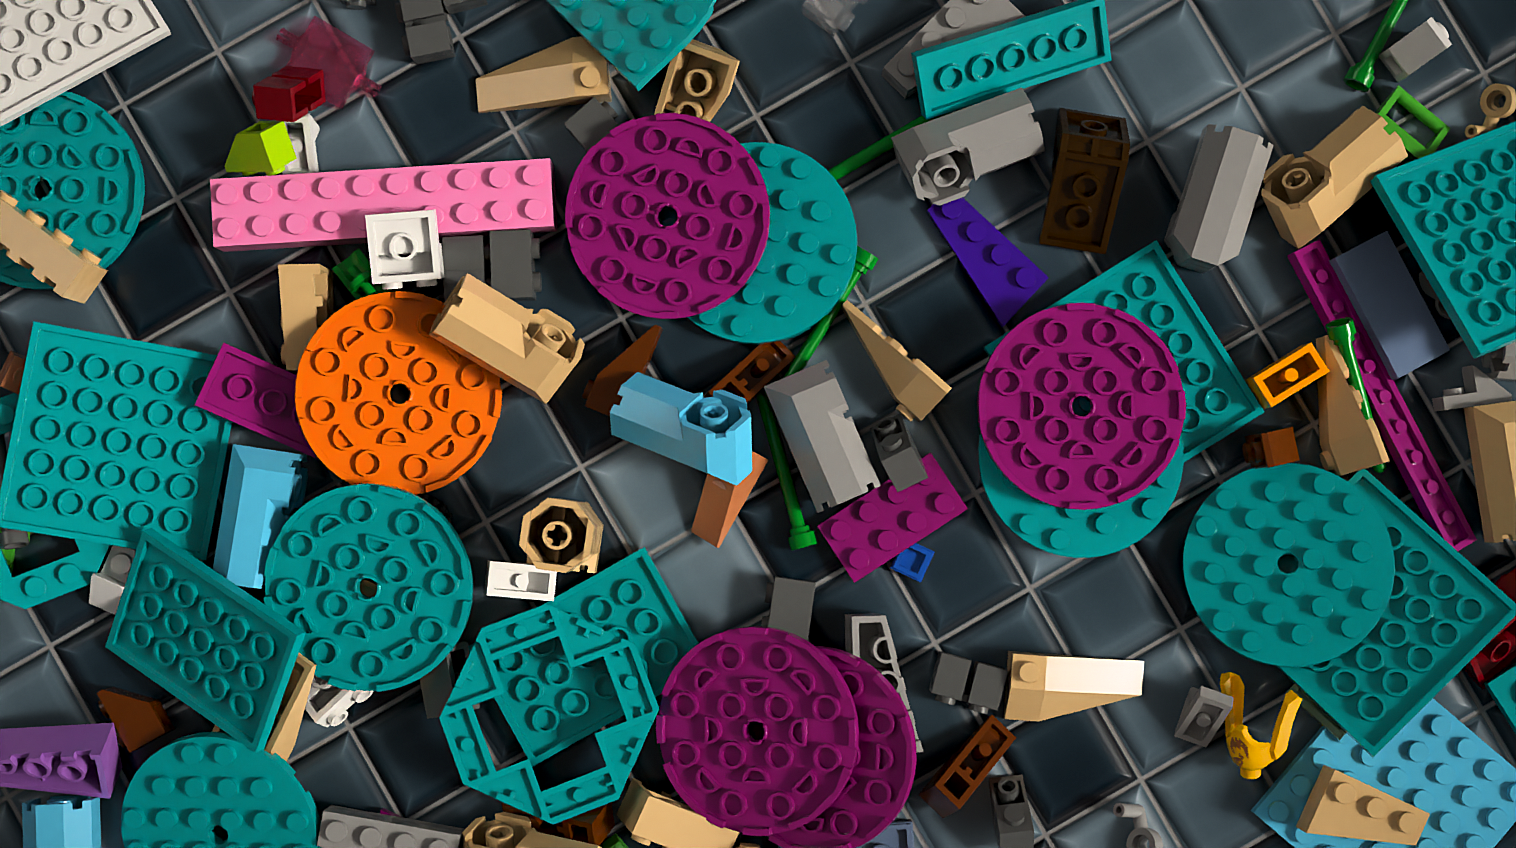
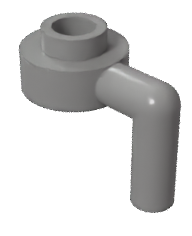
[1113,803,1163,848]

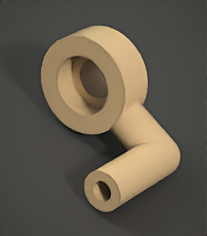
[1465,84,1516,138]

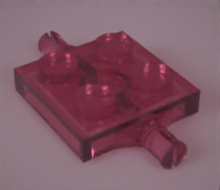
[276,15,381,109]

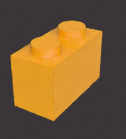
[1245,342,1329,409]

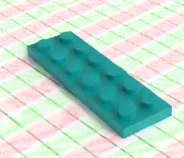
[911,0,1112,120]

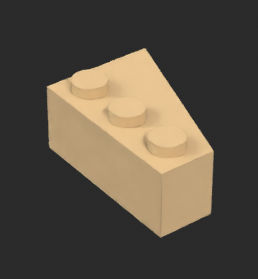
[278,264,334,372]

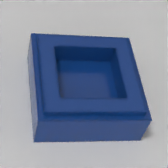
[890,543,935,582]

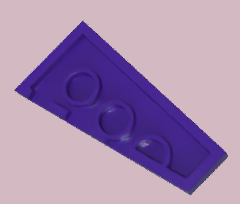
[927,197,1049,328]

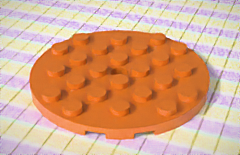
[294,291,502,495]

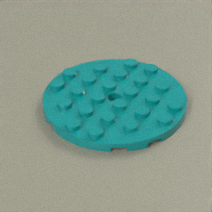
[0,91,145,290]
[659,142,858,344]
[978,396,1184,558]
[1183,463,1395,668]
[264,483,473,692]
[121,732,322,848]

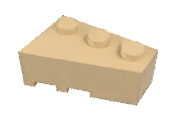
[1296,765,1430,846]
[617,778,739,848]

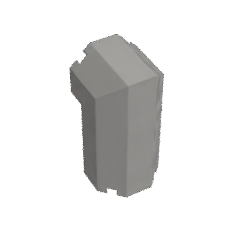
[891,87,1045,206]
[1164,124,1274,274]
[764,360,881,513]

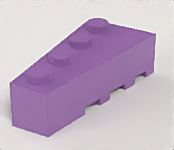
[0,723,122,799]

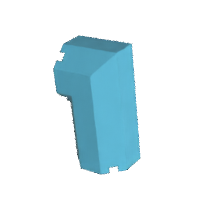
[610,372,752,486]
[213,444,308,589]
[22,795,101,848]

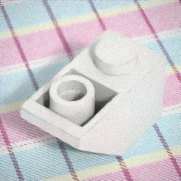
[1379,17,1452,82]

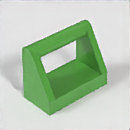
[1375,85,1450,163]

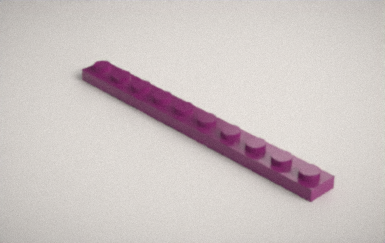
[1287,239,1477,551]

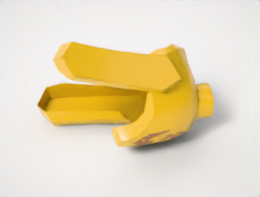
[1220,672,1302,779]

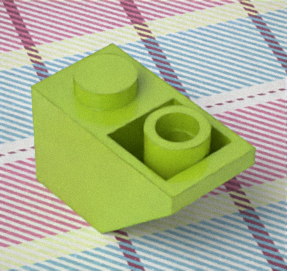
[225,121,297,176]

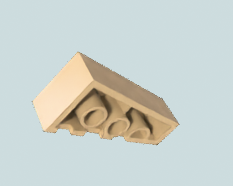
[0,190,108,304]

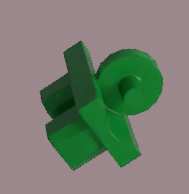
[332,248,394,300]

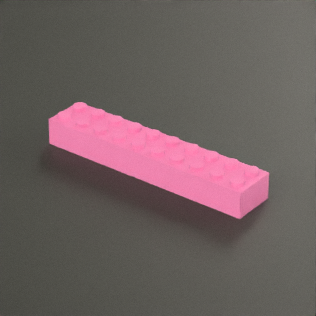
[210,158,558,252]

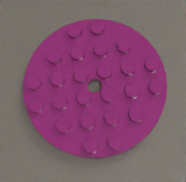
[565,113,770,319]
[977,303,1186,510]
[656,626,859,836]
[748,646,917,848]

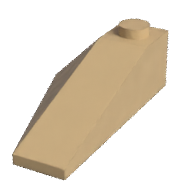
[476,36,612,113]
[654,39,740,122]
[841,300,952,422]
[1316,335,1390,476]
[1004,651,1144,722]
[212,652,317,762]

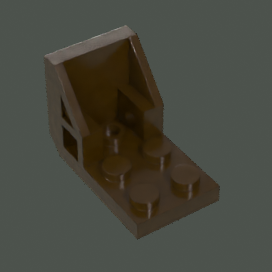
[1039,108,1130,254]

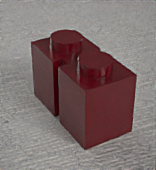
[252,66,326,122]

